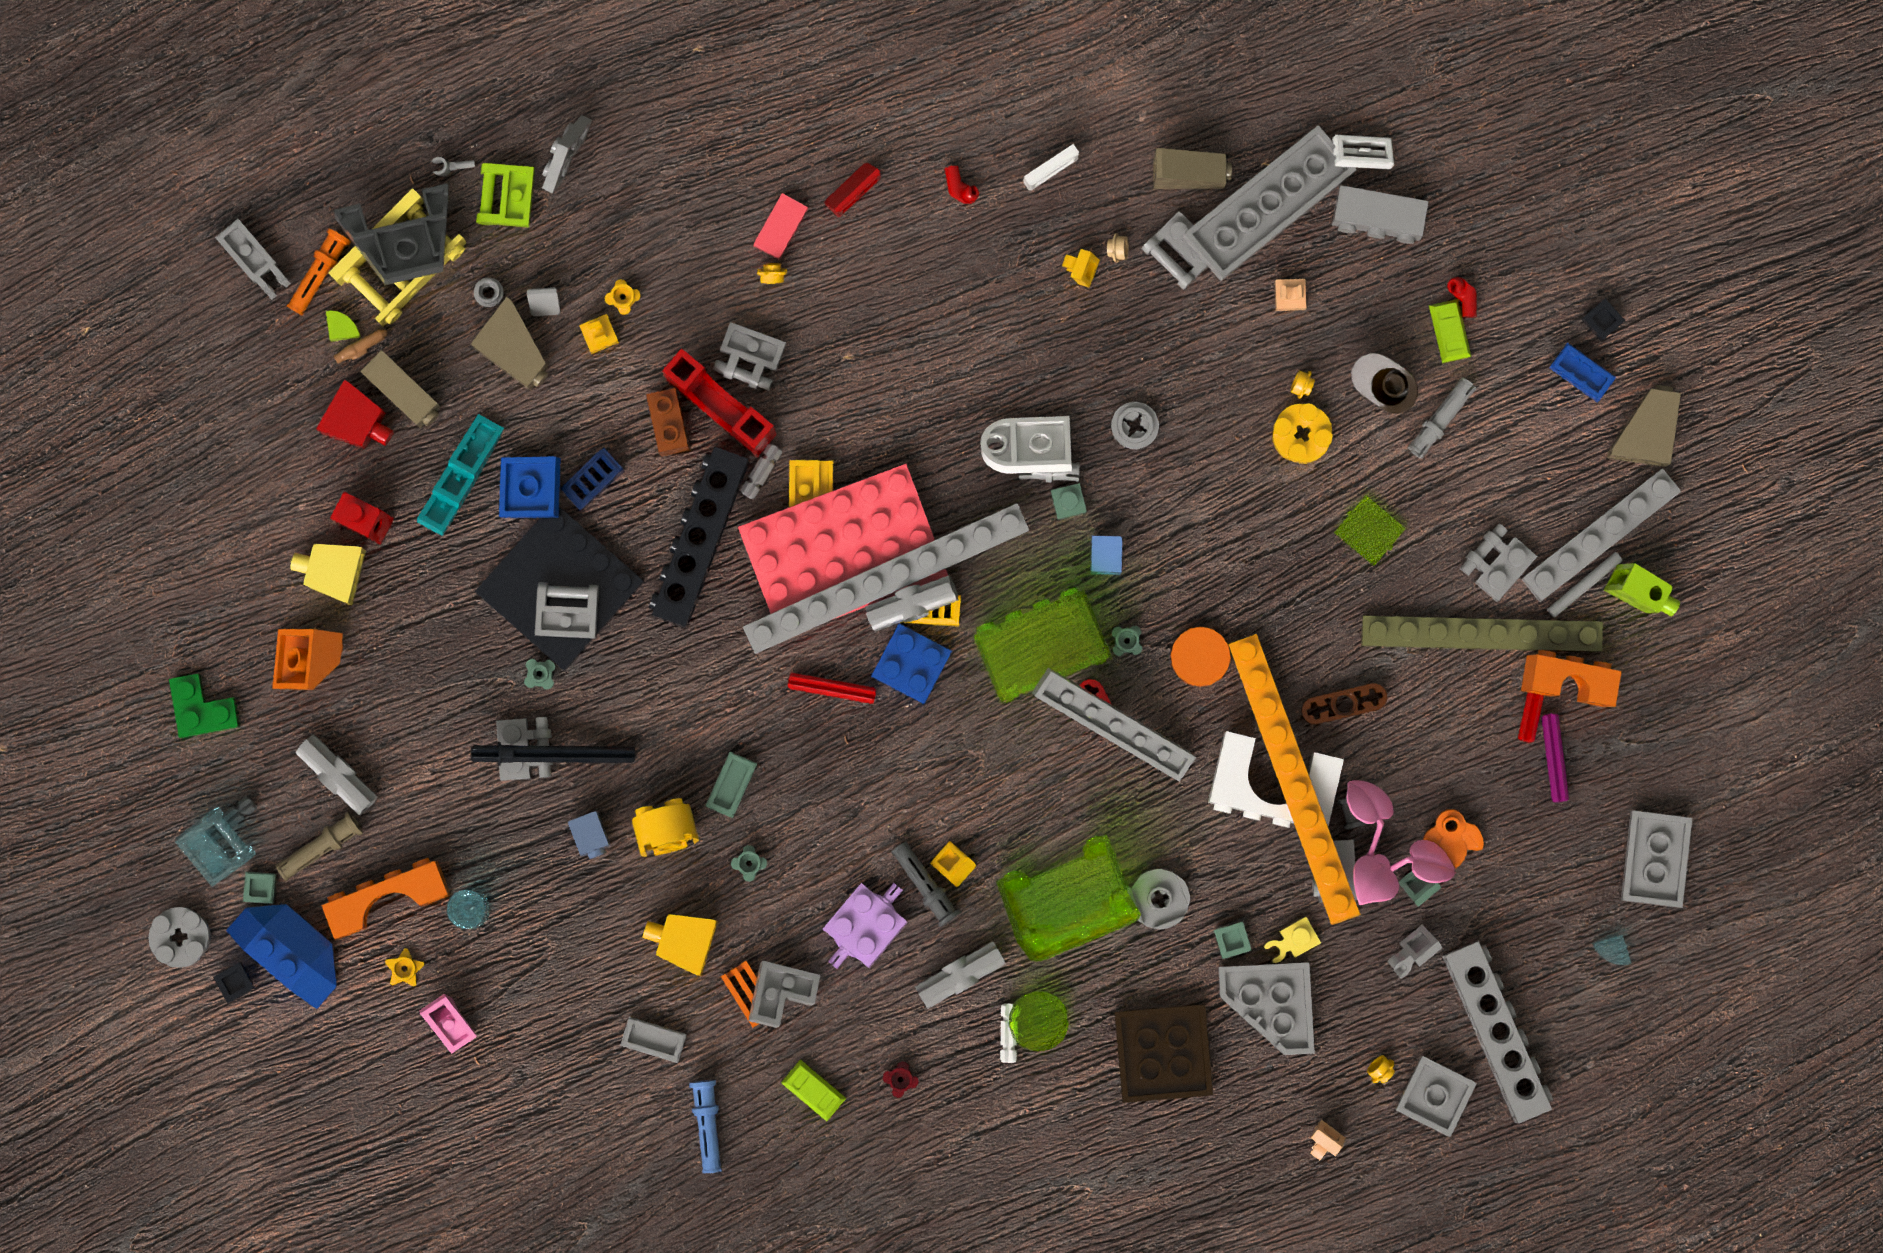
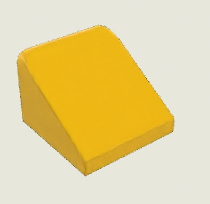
[930,841,976,887]

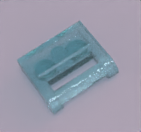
[175,807,256,887]

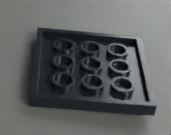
[475,507,644,671]

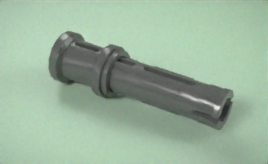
[891,841,962,928]

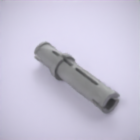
[1407,377,1477,459]

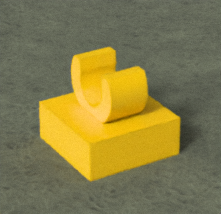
[1062,249,1100,288]
[579,314,619,354]

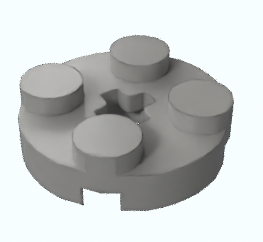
[1129,869,1190,929]
[148,907,211,968]

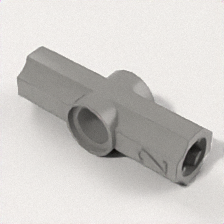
[865,575,959,631]
[295,734,378,816]
[915,942,1006,1009]

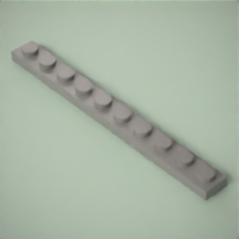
[743,503,1029,654]

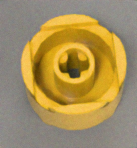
[632,798,699,857]

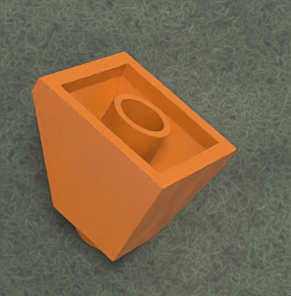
[272,629,343,690]

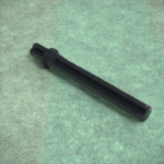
[470,742,636,766]

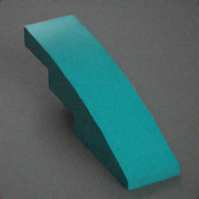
[417,414,504,536]

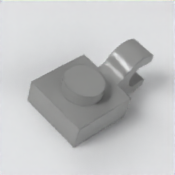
[1387,925,1443,978]

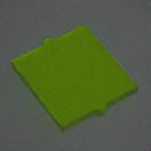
[1334,495,1406,566]

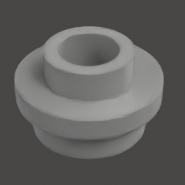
[474,277,504,308]

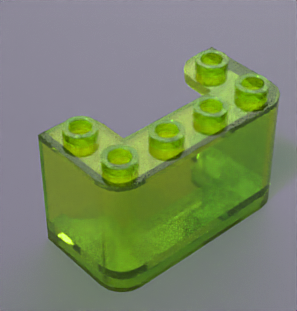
[973,587,1112,706]

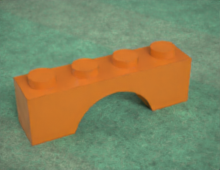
[321,858,451,940]

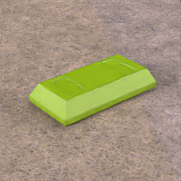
[1429,299,1471,363]
[781,1059,846,1121]

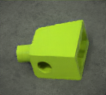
[1603,563,1680,617]

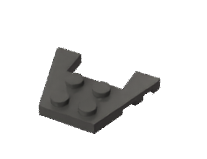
[334,184,449,285]

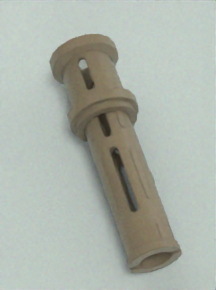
[275,811,363,881]

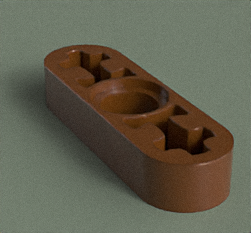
[1301,683,1387,725]

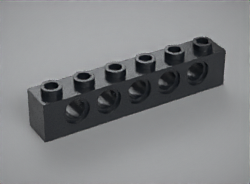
[649,446,749,629]

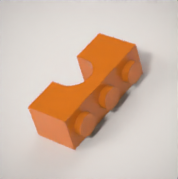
[1521,650,1622,707]

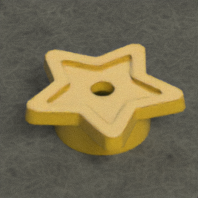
[385,948,424,987]

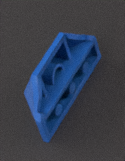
[226,904,337,1009]

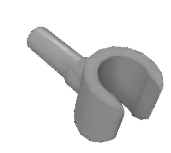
[432,157,475,177]

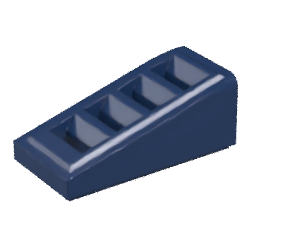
[560,447,625,511]

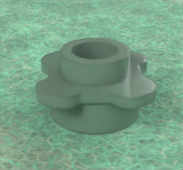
[1112,626,1142,656]
[524,659,555,690]
[731,845,767,882]

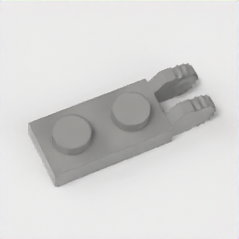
[215,219,291,300]

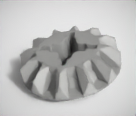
[1111,402,1159,450]

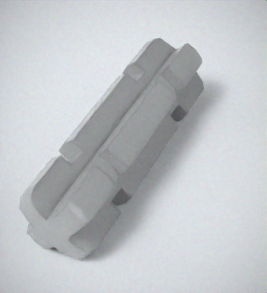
[741,444,782,499]

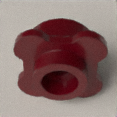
[883,1062,919,1098]

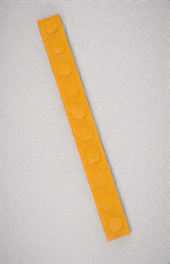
[1228,634,1361,925]

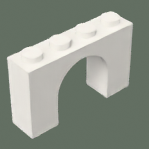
[1208,731,1344,828]

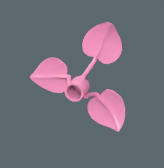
[1346,780,1456,905]

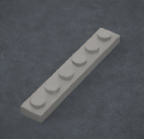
[1521,468,1681,602]
[1032,667,1196,782]

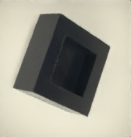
[1581,298,1625,341]
[213,962,256,1003]

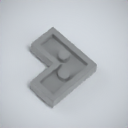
[542,115,592,194]
[748,961,820,1028]

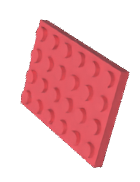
[738,464,948,620]

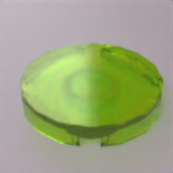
[1009,991,1069,1051]

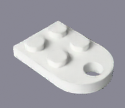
[981,416,1072,473]

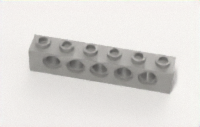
[1442,941,1553,1124]

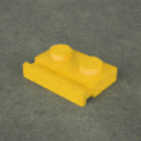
[789,460,833,507]

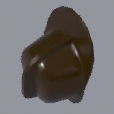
[1352,353,1418,414]

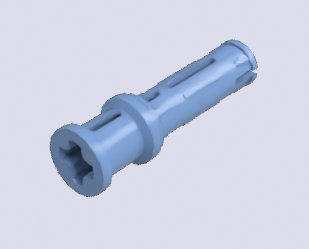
[689,1080,722,1173]

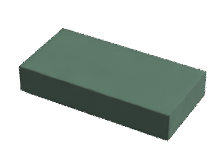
[705,752,757,818]

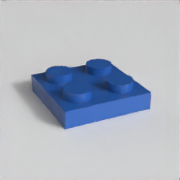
[499,456,561,518]
[871,623,952,704]

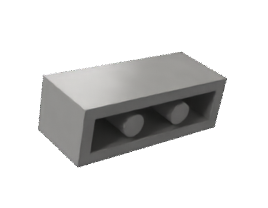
[1332,185,1429,244]

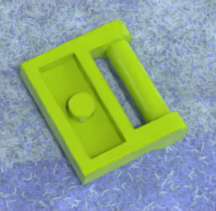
[476,163,535,228]

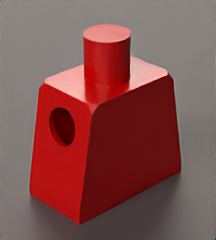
[316,380,394,449]
[330,492,394,545]

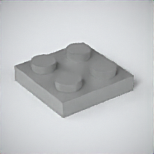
[1395,1056,1477,1138]

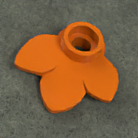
[1423,809,1484,868]

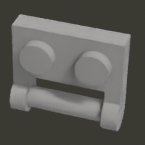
[1141,211,1208,290]
[535,582,599,639]

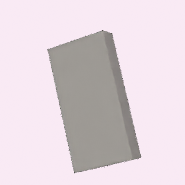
[620,1016,687,1063]

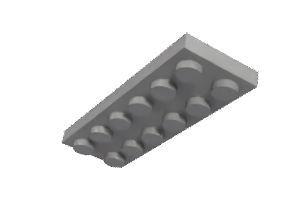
[1182,125,1357,281]

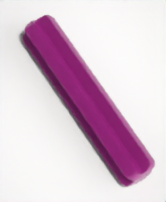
[1542,713,1569,802]

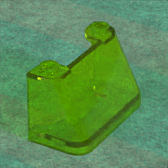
[996,834,1141,962]

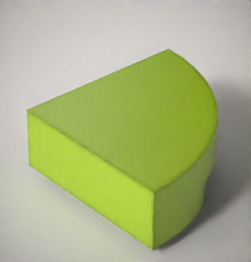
[326,311,361,342]

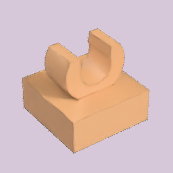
[1275,279,1307,311]
[1310,1120,1346,1160]

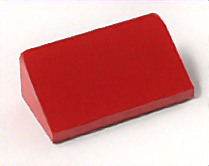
[824,163,881,217]

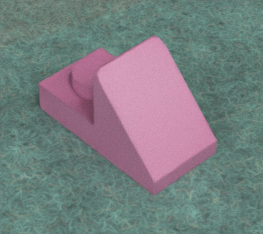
[419,994,477,1054]

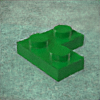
[169,674,240,738]

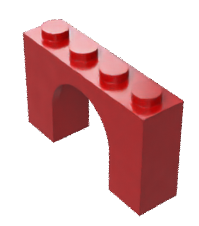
[662,348,777,458]

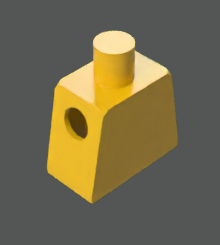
[643,914,718,976]

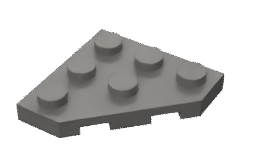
[1218,962,1315,1055]

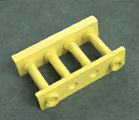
[329,188,467,327]

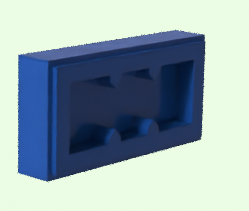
[1549,343,1616,403]

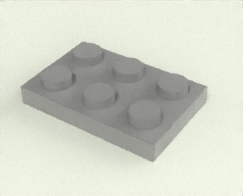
[1621,810,1692,908]

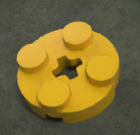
[1272,403,1332,464]

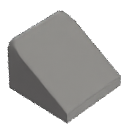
[527,287,560,316]

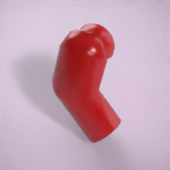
[944,166,979,204]
[1447,277,1477,318]

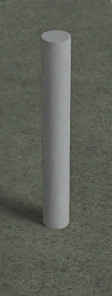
[1547,552,1623,618]

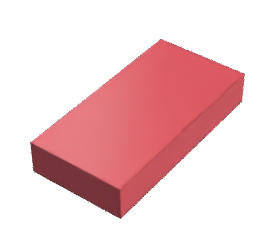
[753,193,808,260]

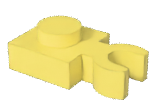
[1263,917,1321,963]

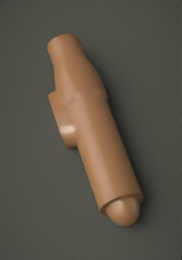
[333,329,388,364]

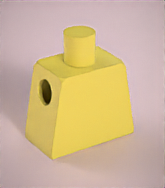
[291,544,366,605]

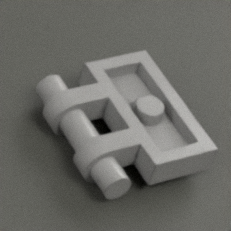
[713,322,786,391]
[1460,523,1538,602]
[496,717,553,781]

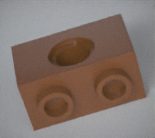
[646,388,690,457]

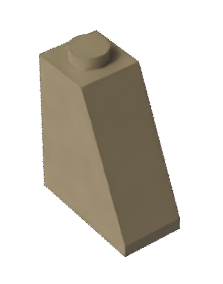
[1153,148,1232,189]
[471,297,549,391]
[360,350,441,429]
[1607,385,1681,467]

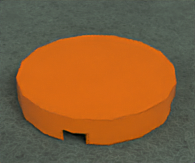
[1170,627,1231,687]

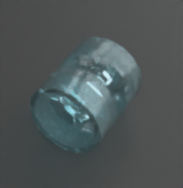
[447,890,490,929]

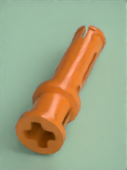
[286,228,352,316]

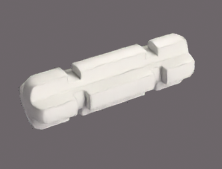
[1000,1003,1017,1063]

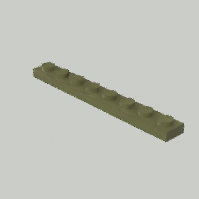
[1361,616,1603,652]

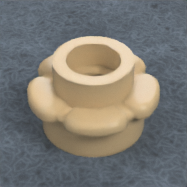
[1107,233,1129,263]

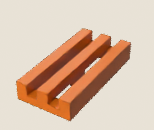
[721,960,759,1028]

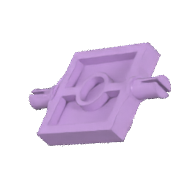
[823,882,908,969]

